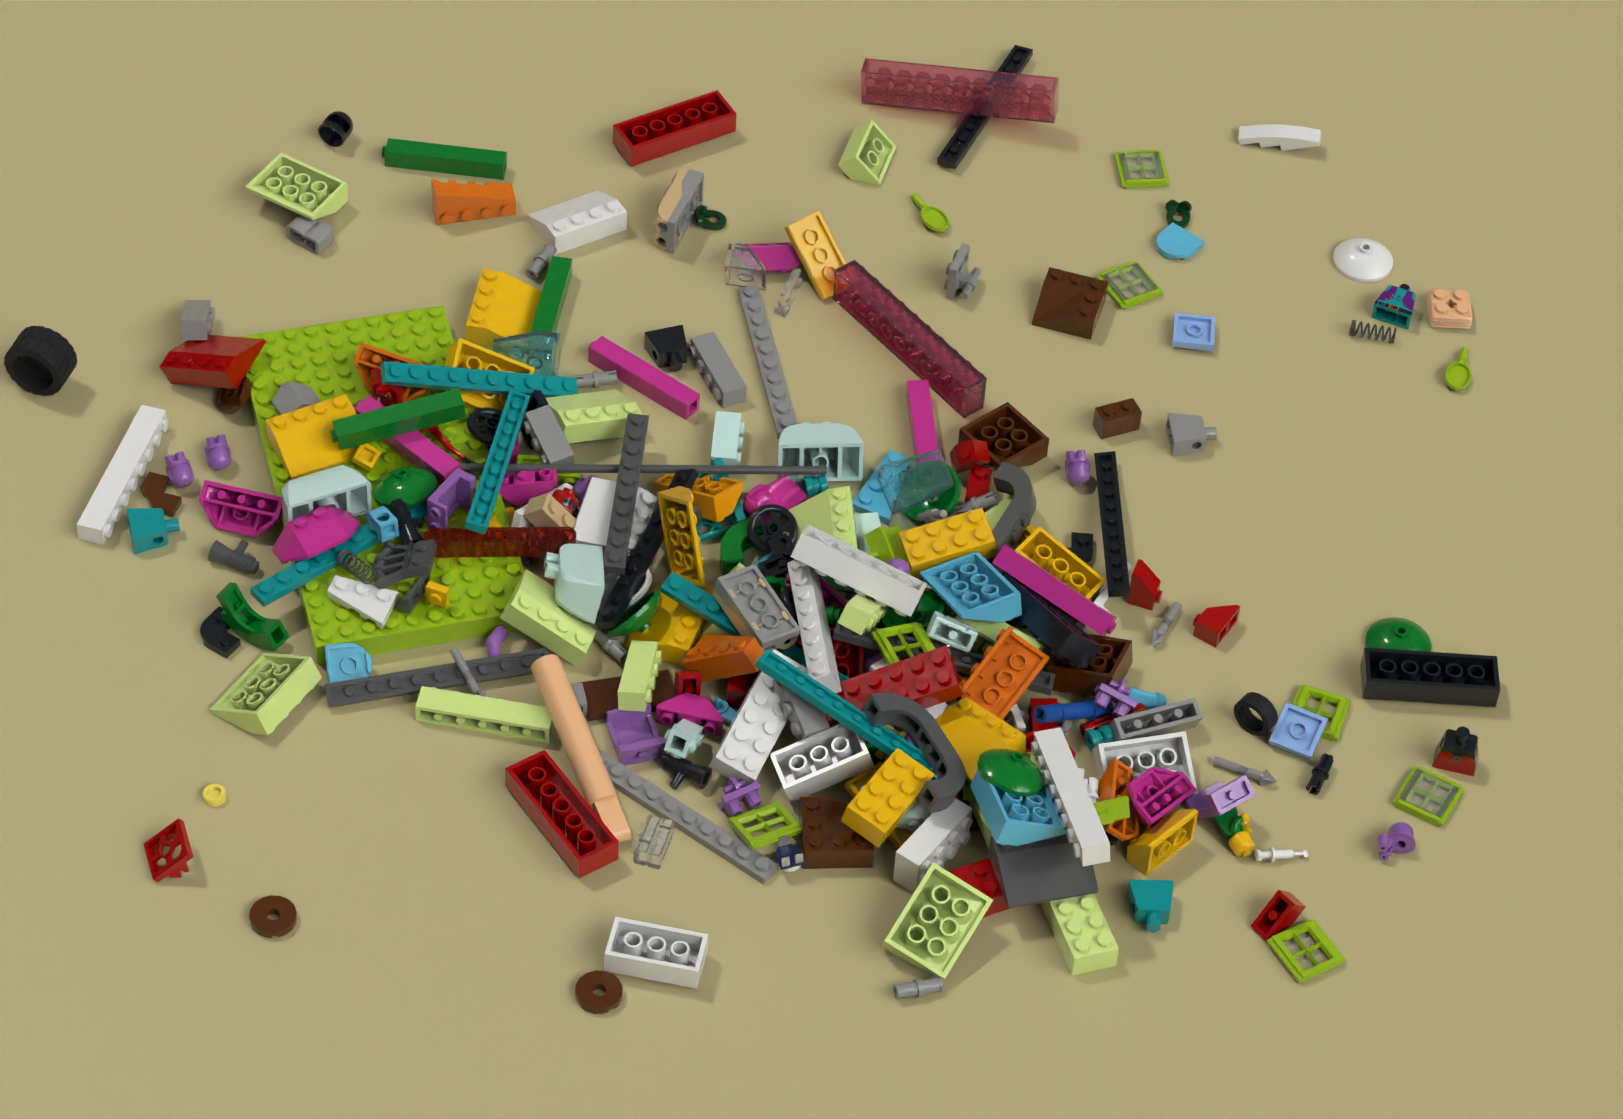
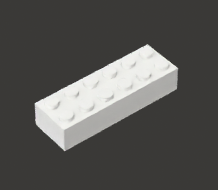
[790,524,927,617]
[708,649,808,787]

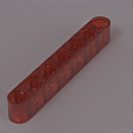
[423,527,577,558]

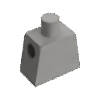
[1166,413,1217,457]

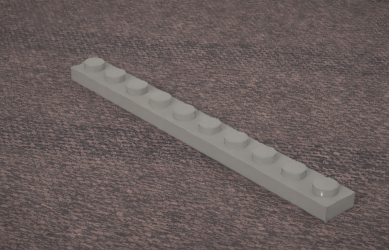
[738,285,797,439]
[598,749,778,885]

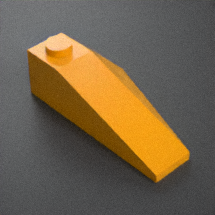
[653,474,744,522]

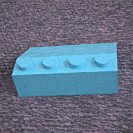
[919,551,1022,622]
[970,769,1067,846]

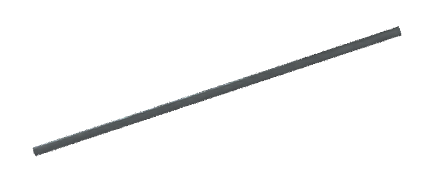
[460,463,827,475]

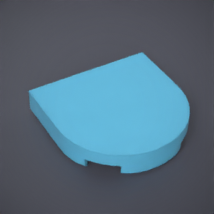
[1156,222,1205,260]
[324,643,372,683]

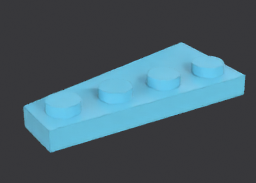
[853,450,909,525]

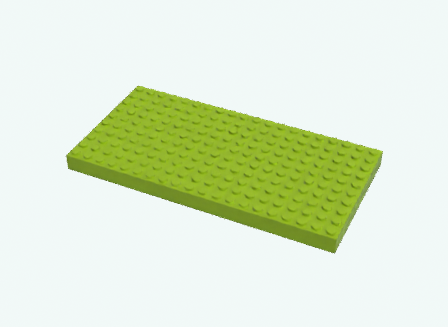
[239,305,524,665]

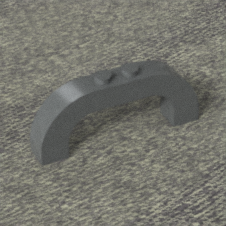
[986,462,1037,564]
[862,693,966,813]

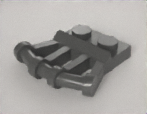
[373,539,437,589]

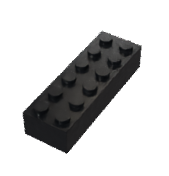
[1001,571,1101,669]
[1360,647,1500,707]

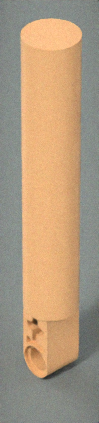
[531,654,631,843]

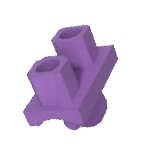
[1094,678,1137,717]
[717,777,762,817]

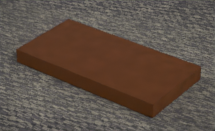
[580,669,676,721]

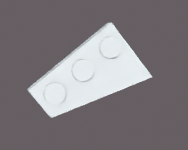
[327,575,398,629]

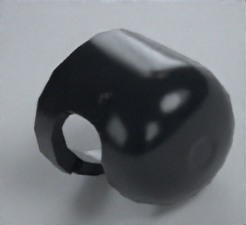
[318,111,353,147]

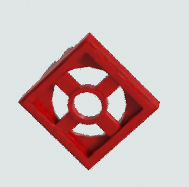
[370,367,403,407]
[144,818,193,882]

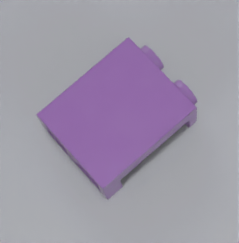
[427,468,476,538]
[606,703,665,766]
[1184,775,1256,820]

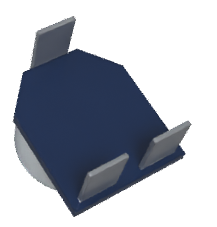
[775,835,806,872]

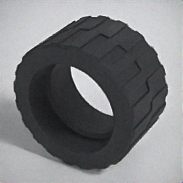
[4,326,77,396]

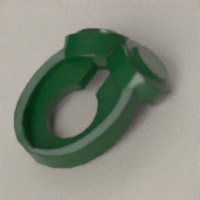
[1165,200,1192,228]
[695,205,727,230]

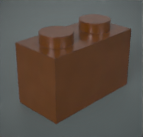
[1093,398,1142,439]

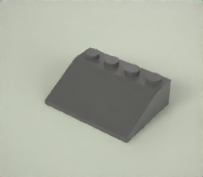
[988,834,1098,909]

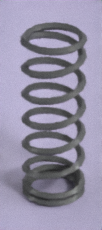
[1349,320,1397,343]
[336,549,376,584]

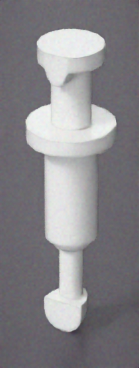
[1255,847,1309,862]

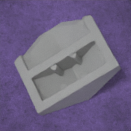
[272,381,321,415]

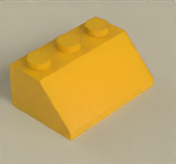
[1126,809,1199,876]

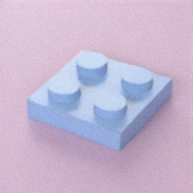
[1172,313,1216,351]
[1269,702,1328,760]

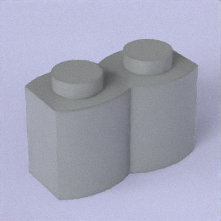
[286,215,334,254]

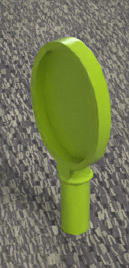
[911,193,949,232]
[1444,347,1472,390]

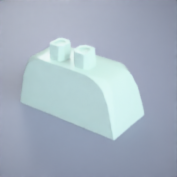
[778,422,864,482]
[281,465,372,525]
[544,543,605,624]

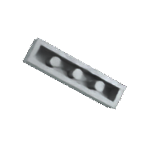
[688,331,747,408]
[1109,698,1203,741]

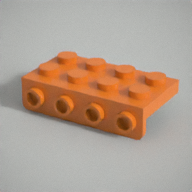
[957,626,1050,720]

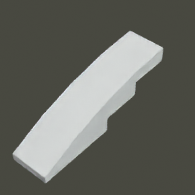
[1238,124,1321,151]

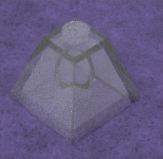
[725,243,766,291]

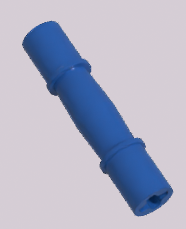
[1034,700,1114,724]

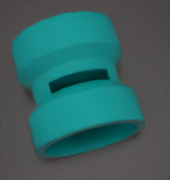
[802,475,828,499]
[1084,725,1115,752]

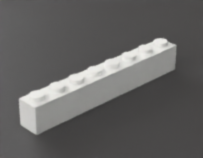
[77,405,169,545]
[787,560,842,693]
[1031,727,1110,867]

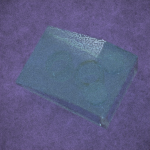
[493,331,560,376]
[877,449,954,514]

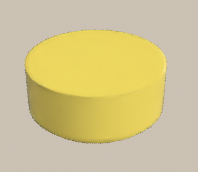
[202,784,226,807]

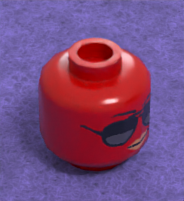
[552,487,579,515]

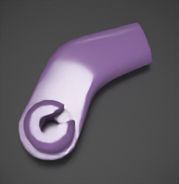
[485,625,508,657]

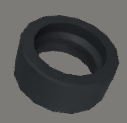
[1233,692,1278,736]

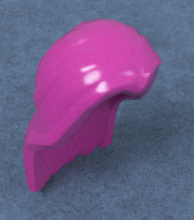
[743,474,807,522]

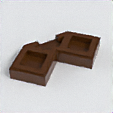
[141,472,182,517]

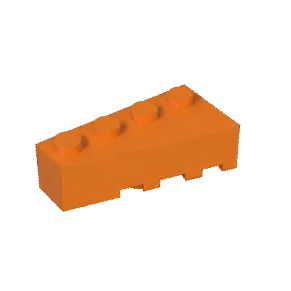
[431,179,516,225]
[682,634,765,682]

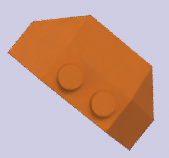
[354,342,431,402]
[1098,758,1140,841]

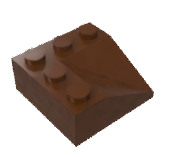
[1032,267,1109,340]
[958,402,1049,468]
[1048,634,1133,696]
[799,796,874,869]

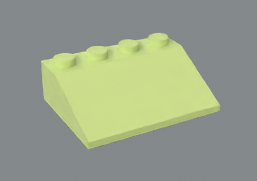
[245,153,348,220]
[546,389,643,444]
[789,486,858,549]
[500,569,598,666]
[209,653,322,735]
[881,862,993,980]

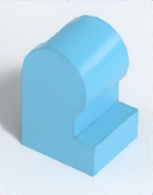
[366,506,399,543]

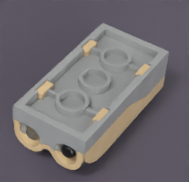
[652,167,704,254]
[713,564,801,651]

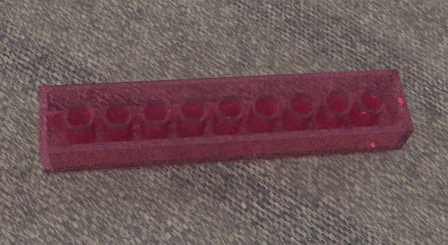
[861,58,1059,123]
[833,260,987,418]

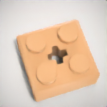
[1427,289,1473,329]

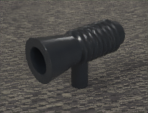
[390,499,424,545]
[659,753,712,789]

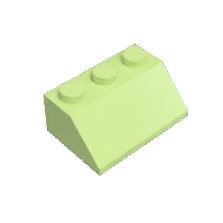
[838,119,896,186]

